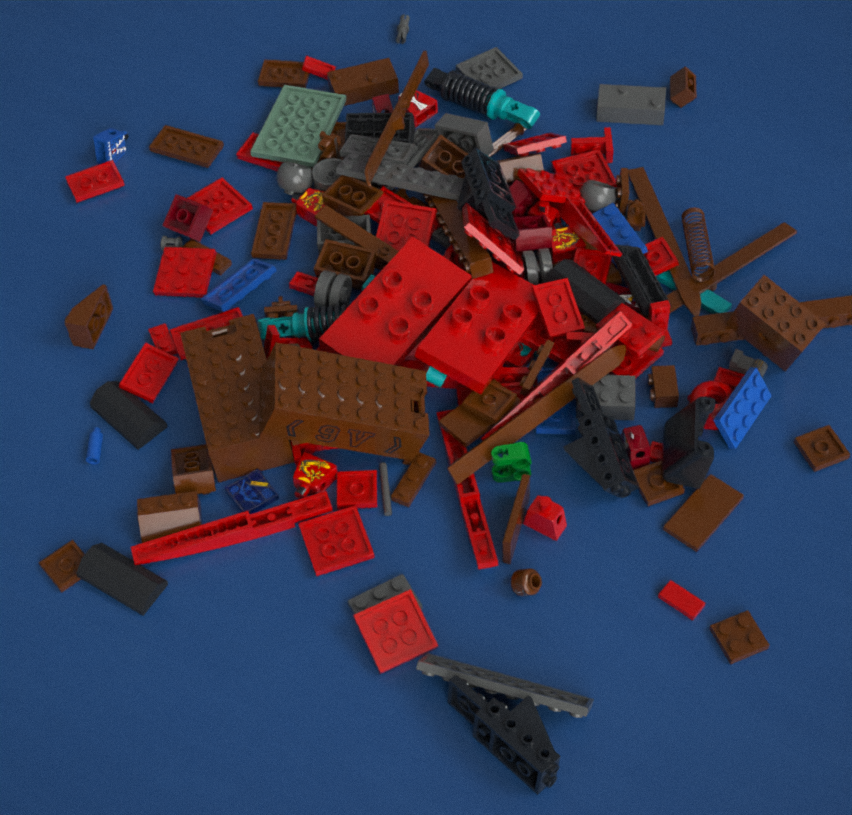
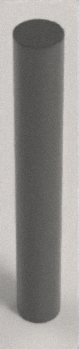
[379,463,392,516]

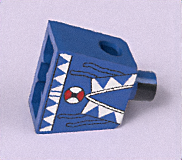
[93,128,129,164]

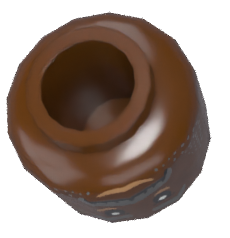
[511,568,542,596]

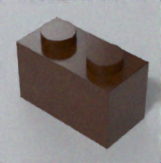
[670,66,697,108]
[647,365,679,408]

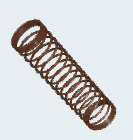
[682,207,715,282]

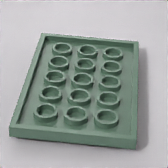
[250,85,346,167]

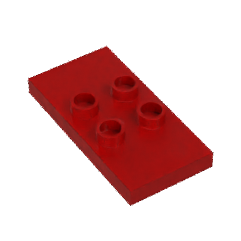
[319,237,472,366]
[414,262,540,395]

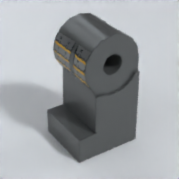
[729,349,768,379]

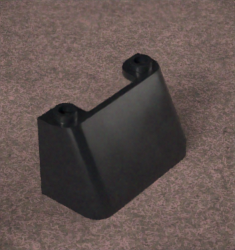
[661,397,715,489]

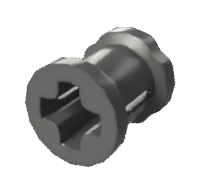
[161,236,182,251]

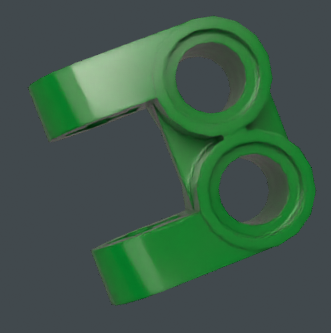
[491,442,532,483]

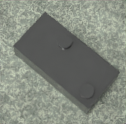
[597,84,666,125]

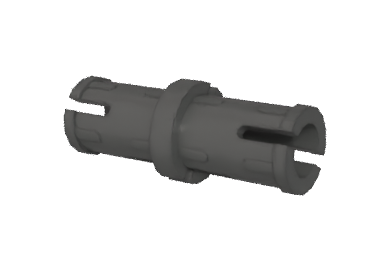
[396,14,410,44]

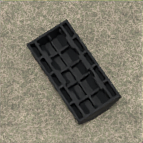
[344,112,415,144]
[612,245,672,316]
[546,259,625,324]
[89,381,168,450]
[76,543,168,616]

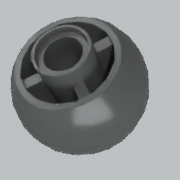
[276,162,313,195]
[579,180,617,213]

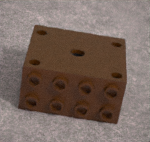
[726,275,826,372]

